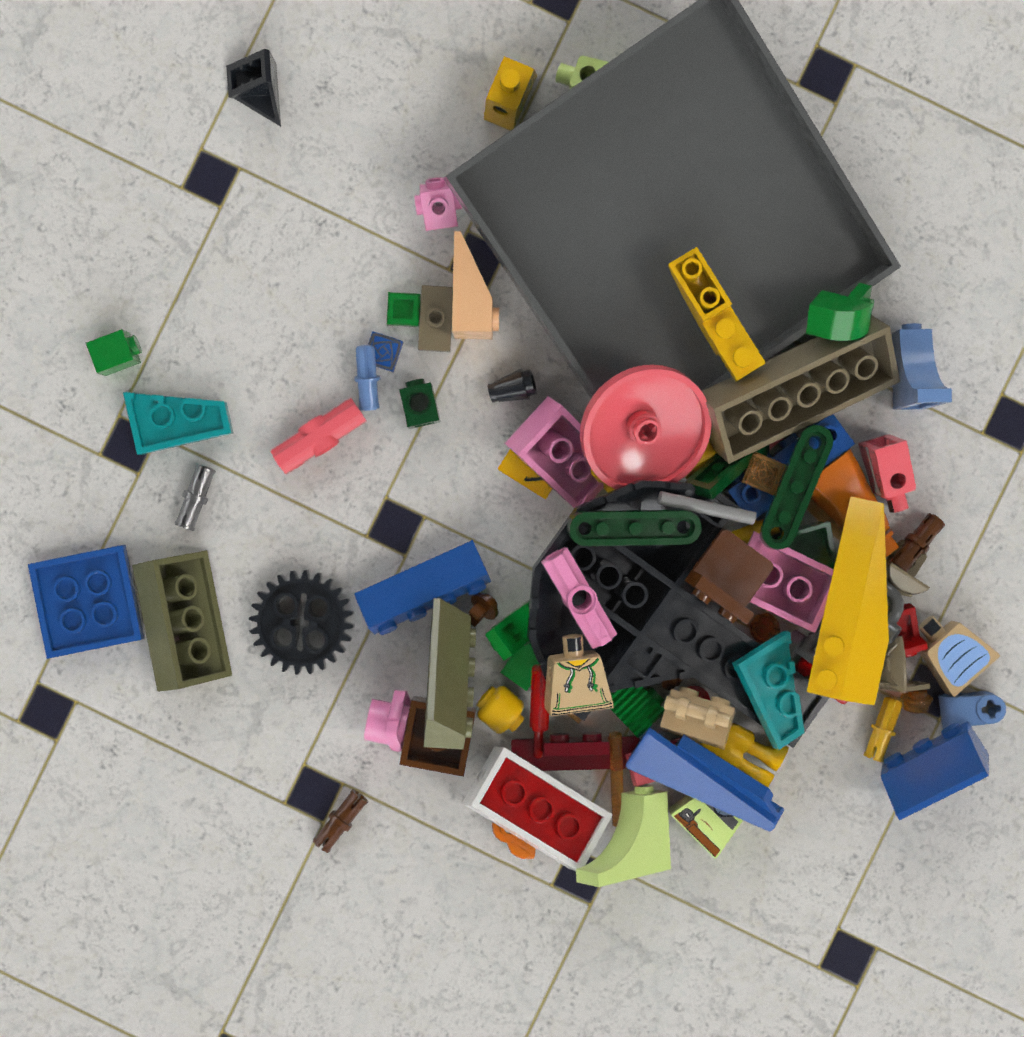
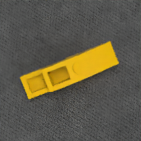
[668,247,766,382]

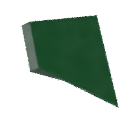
[773,521,837,569]

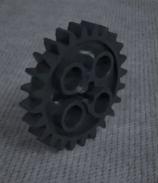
[249,570,355,675]

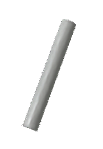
[658,491,756,525]

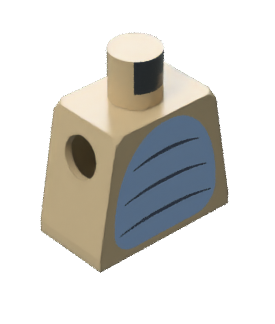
[918,616,1000,697]

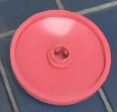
[580,365,712,489]

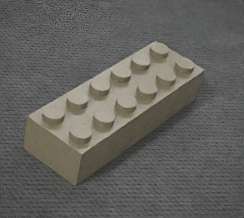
[702,315,900,464]

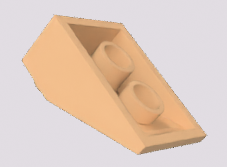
[452,231,500,340]

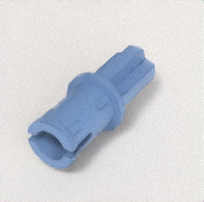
[354,345,380,411]

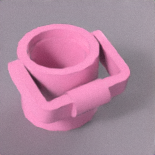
[364,690,411,752]

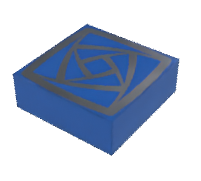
[368,331,404,373]

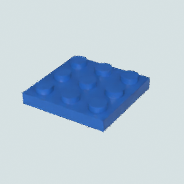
[28,545,145,659]

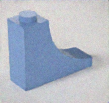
[892,323,952,410]

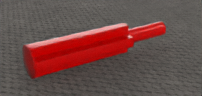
[529,664,549,759]

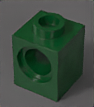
[399,379,441,429]

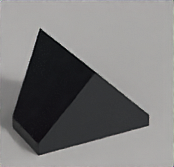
[226,49,281,127]

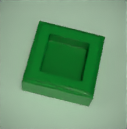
[387,292,421,327]

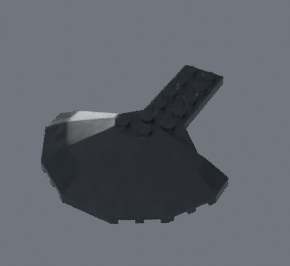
[527,479,829,748]

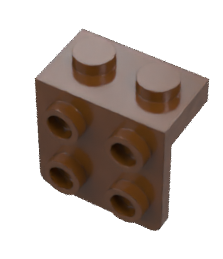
[684,529,773,625]

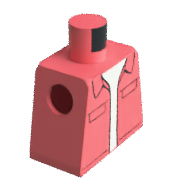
[858,434,916,513]

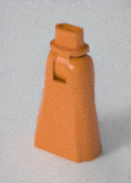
[811,448,899,557]

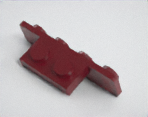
[511,732,640,771]

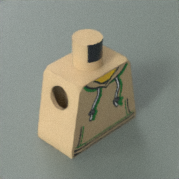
[544,634,614,716]

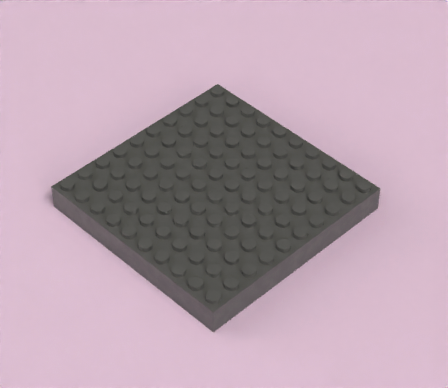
[443,0,901,398]

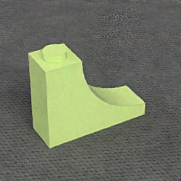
[576,784,671,887]

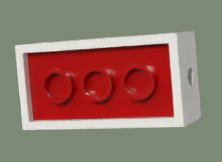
[462,746,612,871]

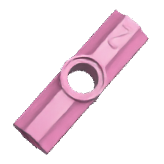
[541,547,617,649]

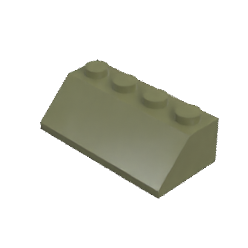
[132,550,232,692]
[424,598,476,749]

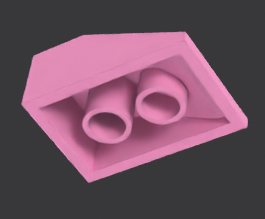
[504,396,604,508]
[748,531,834,633]

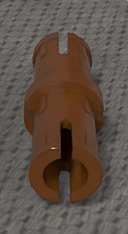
[889,513,945,573]
[313,789,368,853]

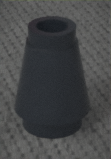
[487,368,537,403]

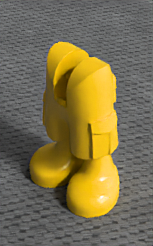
[695,723,789,787]

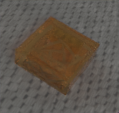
[741,452,786,495]

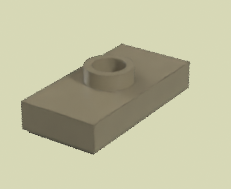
[418,285,453,352]

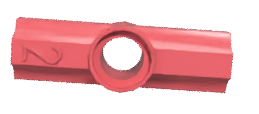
[270,398,367,474]

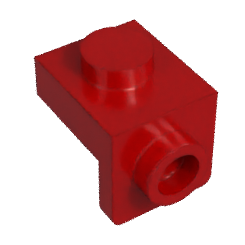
[888,603,928,658]

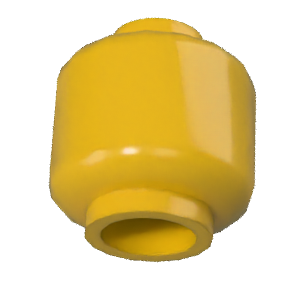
[476,686,525,734]

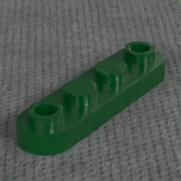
[760,425,833,550]
[567,510,702,546]

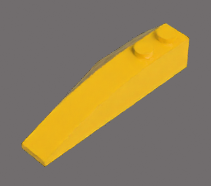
[807,497,889,706]

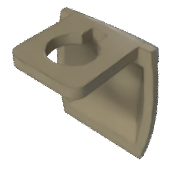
[886,540,930,597]
[879,636,930,693]

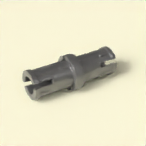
[174,464,216,531]

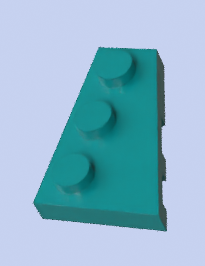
[123,392,234,455]
[732,631,805,750]

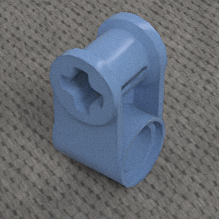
[938,691,1006,729]

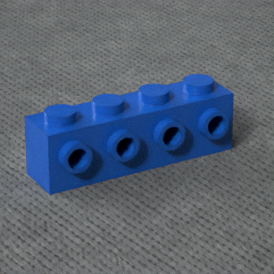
[724,414,855,518]
[354,540,492,635]

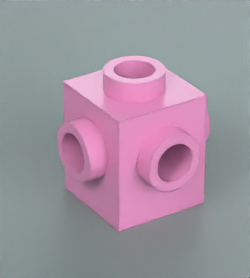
[414,177,462,231]

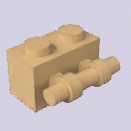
[660,687,735,750]

